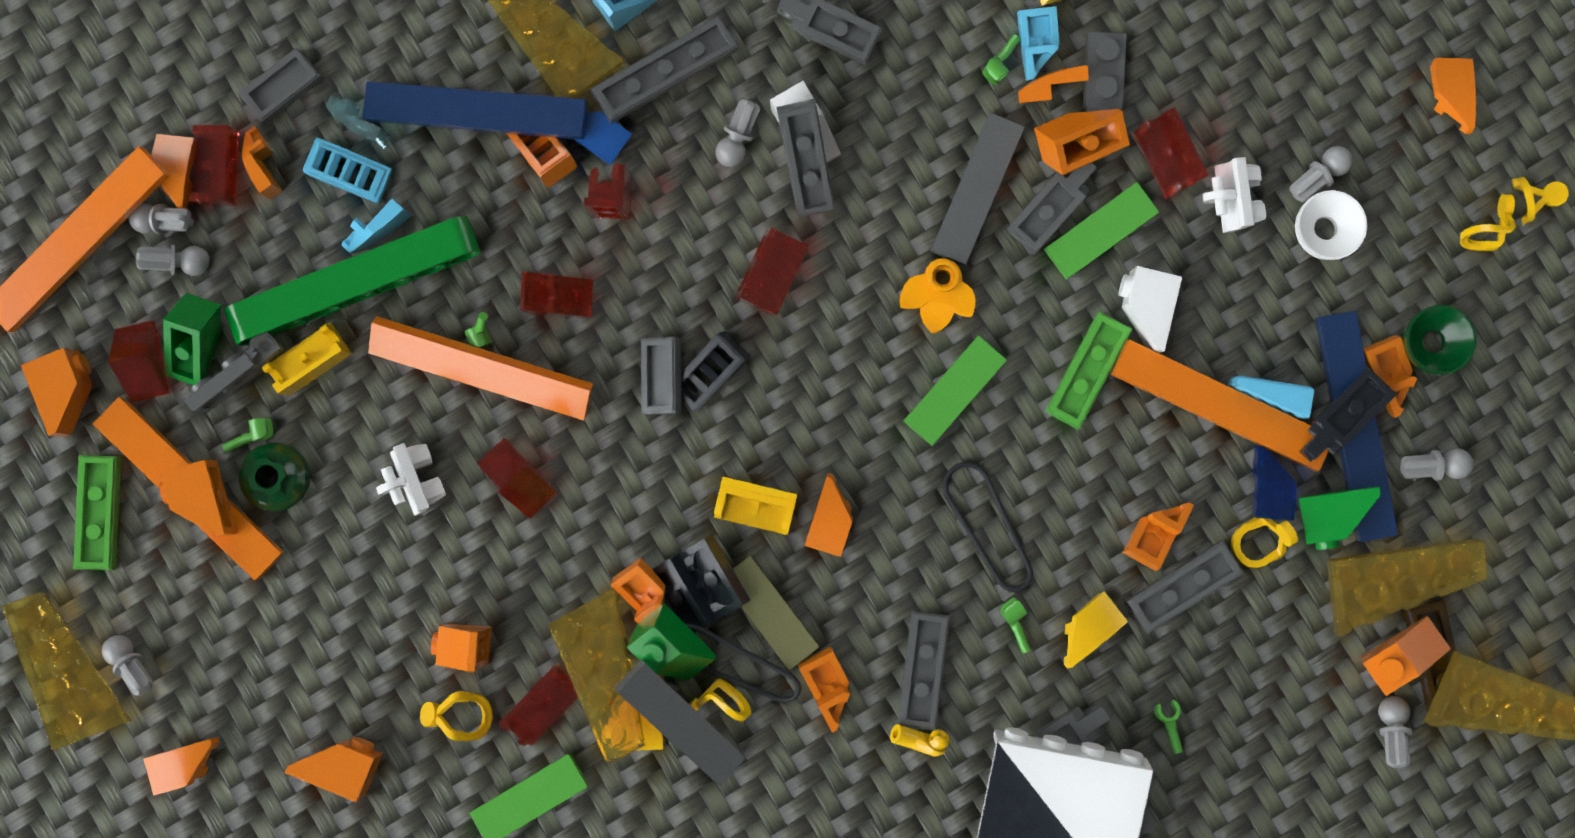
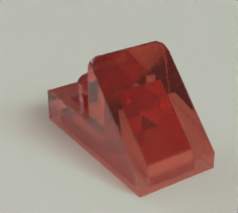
[520,271,593,318]
[477,438,558,519]

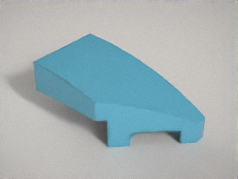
[1017,6,1060,81]
[341,199,411,253]

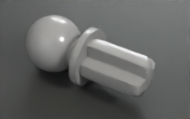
[715,99,760,167]
[1289,146,1353,203]
[129,203,194,234]
[136,245,210,276]
[1400,449,1474,481]
[102,635,153,696]
[1378,696,1412,768]

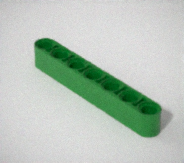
[224,215,481,346]

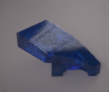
[1252,445,1296,521]

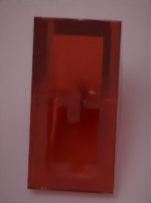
[108,320,170,402]

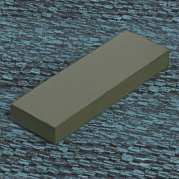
[733,555,819,670]

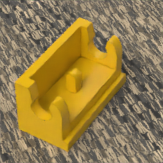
[262,323,352,396]
[714,477,797,535]

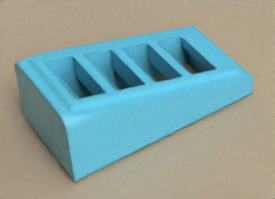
[303,137,393,204]
[1228,376,1314,419]

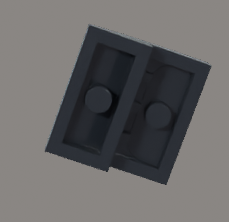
[652,534,750,633]

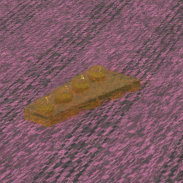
[487,0,625,99]
[1327,538,1487,636]
[548,588,645,763]
[2,592,132,750]
[1424,651,1575,740]

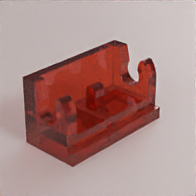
[1133,107,1209,199]
[190,124,239,207]
[584,164,632,220]
[734,228,809,315]
[498,664,585,746]

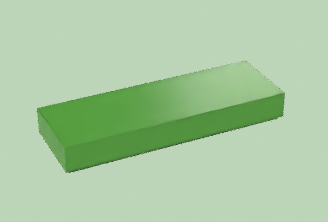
[1044,182,1159,280]
[1044,311,1133,430]
[903,335,1007,446]
[73,455,121,570]
[469,752,589,838]

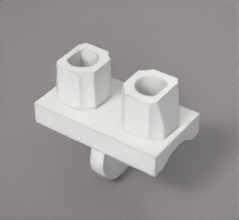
[1202,157,1266,233]
[376,443,446,516]

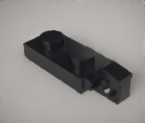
[1299,367,1397,462]

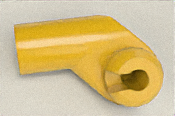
[890,724,950,757]

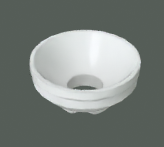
[1295,190,1367,260]

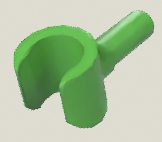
[983,34,1021,86]
[464,312,493,348]
[222,418,274,453]
[1000,597,1030,653]
[1154,700,1183,754]

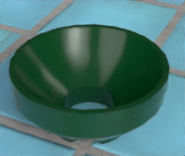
[1403,305,1476,375]
[239,443,310,511]

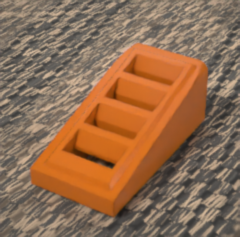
[506,133,577,188]

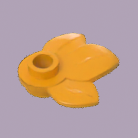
[899,258,976,334]

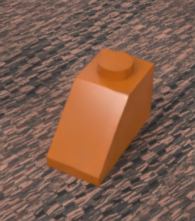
[1034,109,1130,175]
[21,348,93,437]
[159,460,237,536]
[1361,616,1451,696]
[431,623,492,672]
[285,737,383,802]

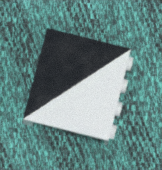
[977,728,1153,838]

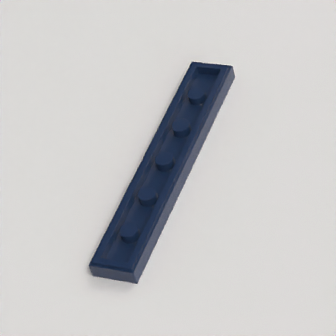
[362,81,589,140]
[1315,311,1398,542]

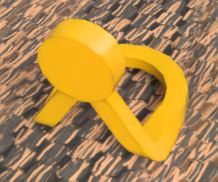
[1511,177,1569,226]
[1460,194,1516,251]
[1230,515,1298,568]
[689,678,751,722]
[420,691,493,741]

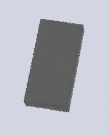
[238,47,323,125]
[641,337,681,415]

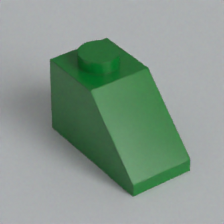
[163,293,221,385]
[1299,486,1381,550]
[627,603,717,680]

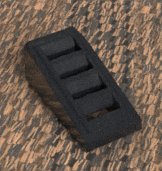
[681,331,751,413]

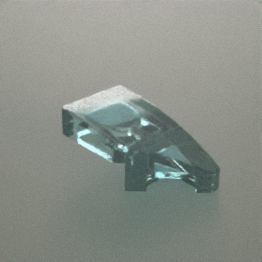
[326,96,389,149]

